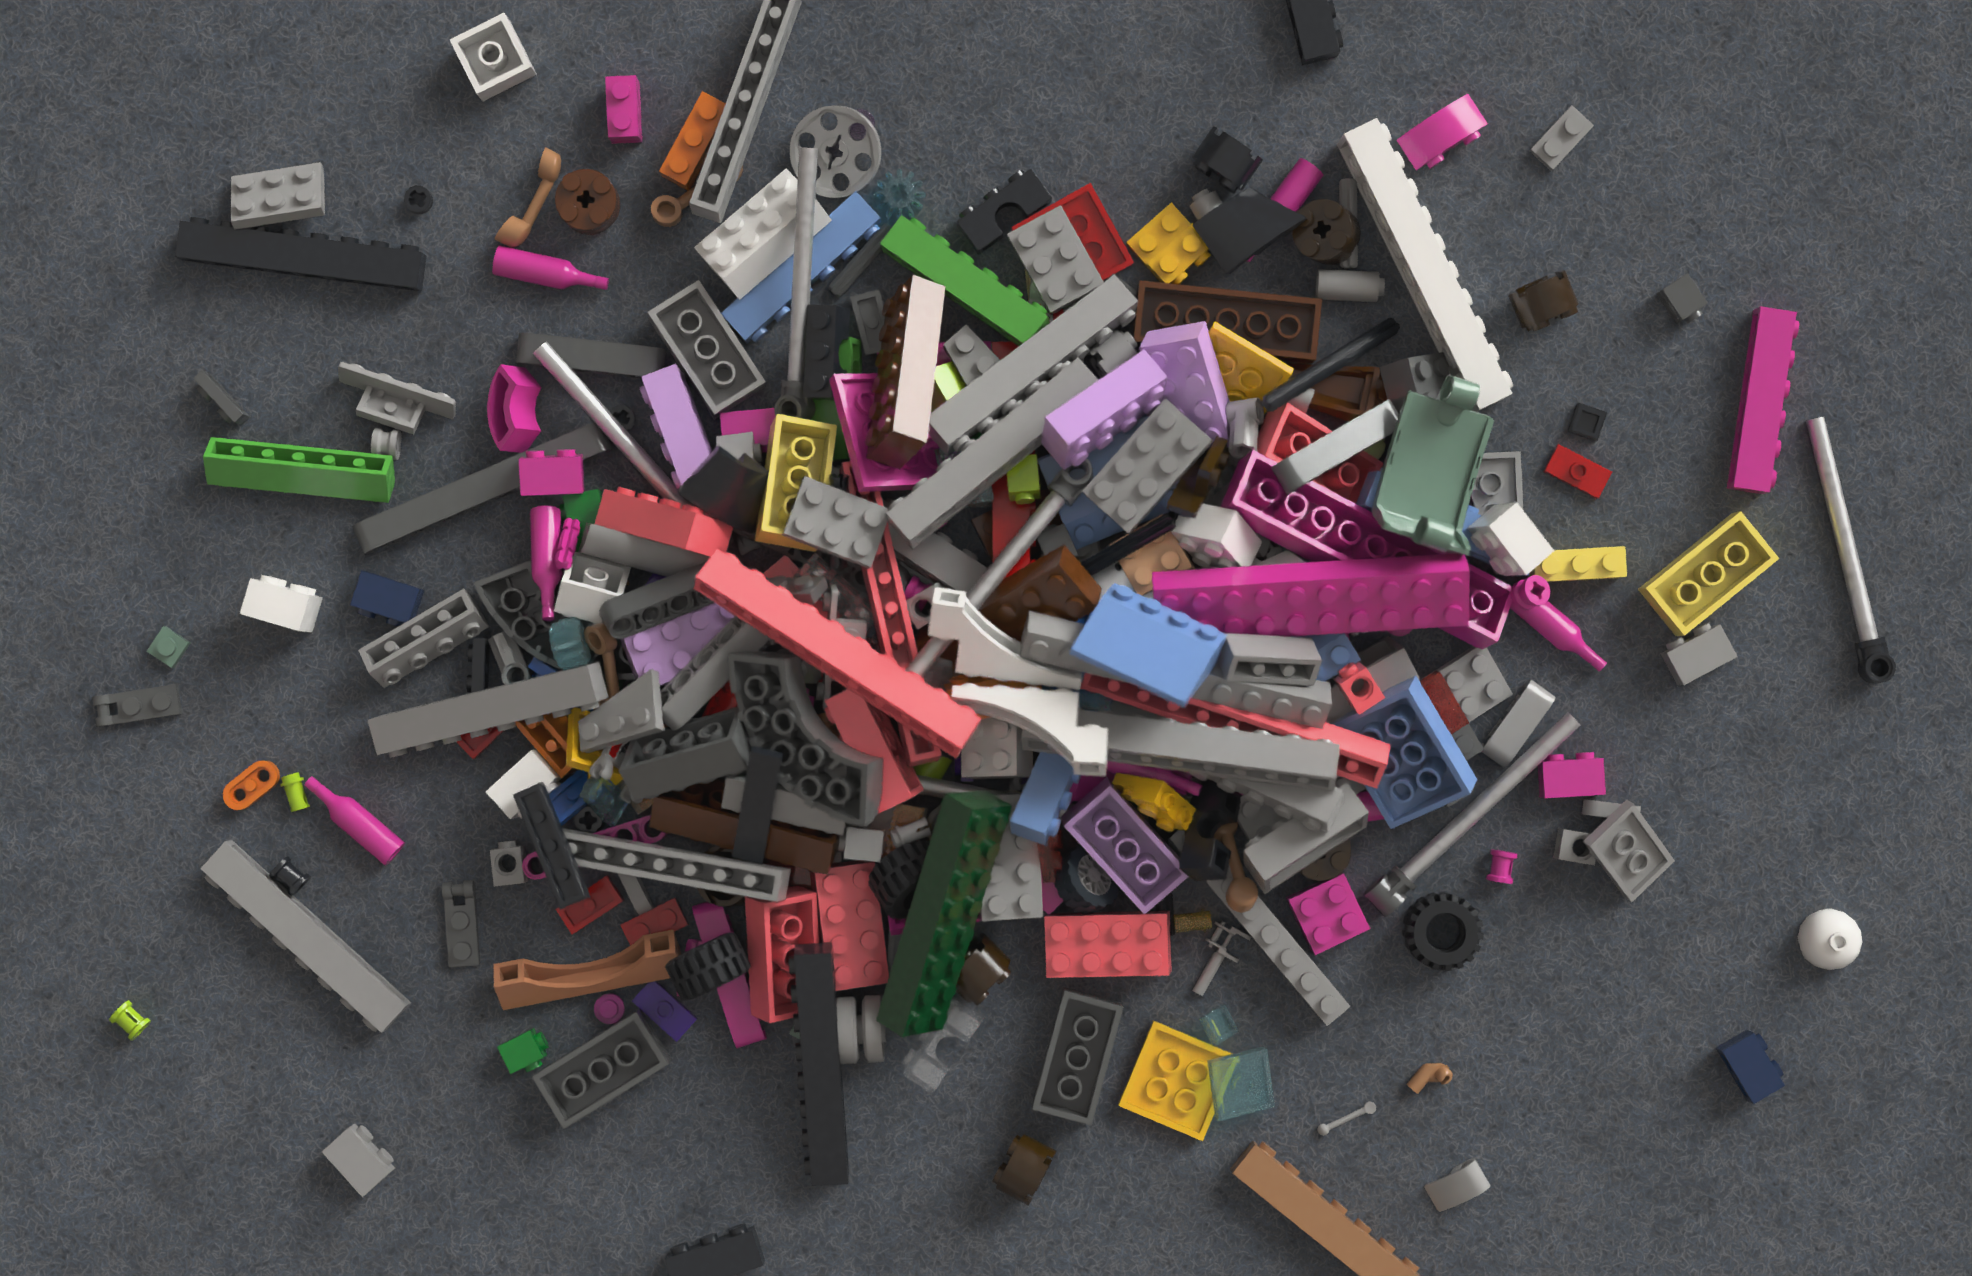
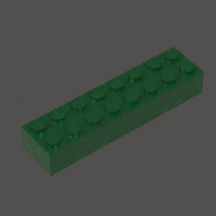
[876,790,1012,1037]

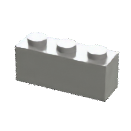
[1218,633,1322,686]

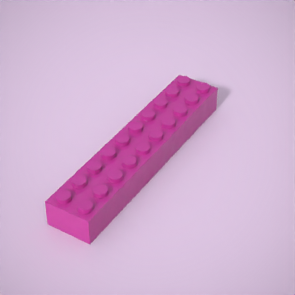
[1220,450,1513,649]
[1152,553,1470,637]

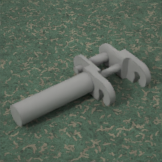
[1192,921,1252,996]

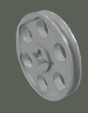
[790,106,881,198]

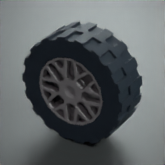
[1053,845,1120,914]

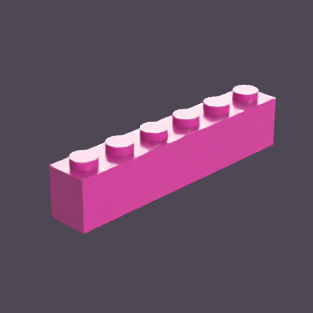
[1727,306,1799,494]

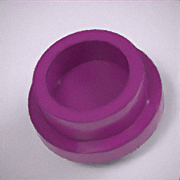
[594,993,625,1024]

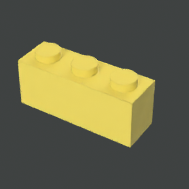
[1529,546,1627,582]

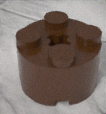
[555,169,620,235]

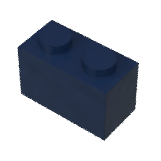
[350,570,424,627]
[1716,1030,1785,1104]

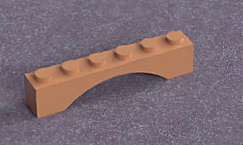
[493,929,681,1010]

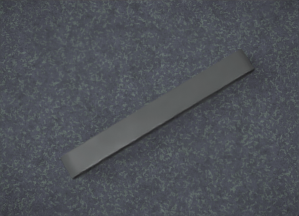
[352,422,613,555]

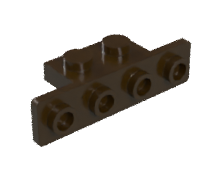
[1166,436,1230,518]

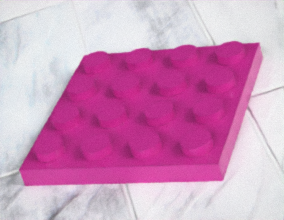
[829,373,961,492]

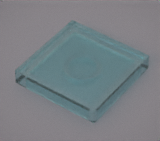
[1207,1046,1275,1121]

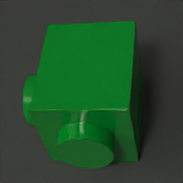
[497,1028,549,1074]

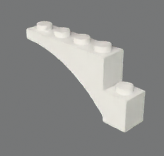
[928,587,1082,690]
[952,683,1108,776]

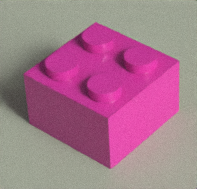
[1285,872,1370,955]

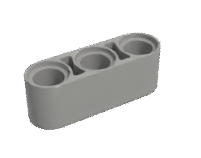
[1481,679,1556,768]

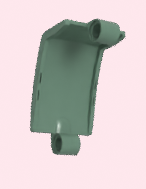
[1372,375,1494,555]

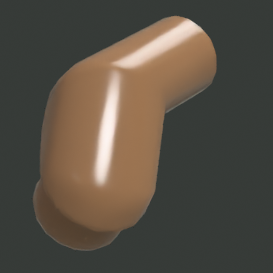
[1406,1063,1453,1094]

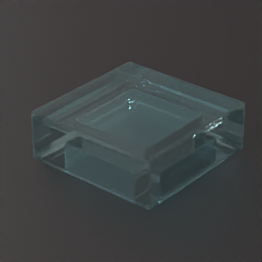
[1199,1004,1239,1046]

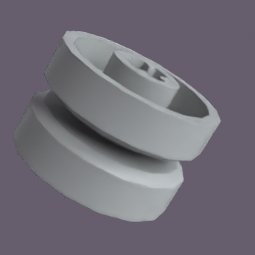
[837,994,886,1064]

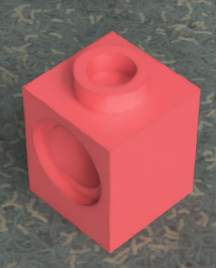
[1333,662,1385,715]

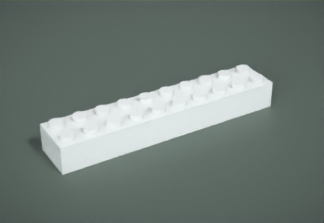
[1337,118,1513,412]

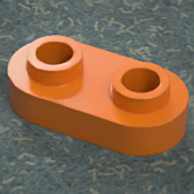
[223,760,280,810]

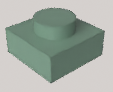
[147,626,191,668]

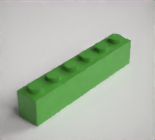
[880,215,1050,346]
[203,437,395,503]

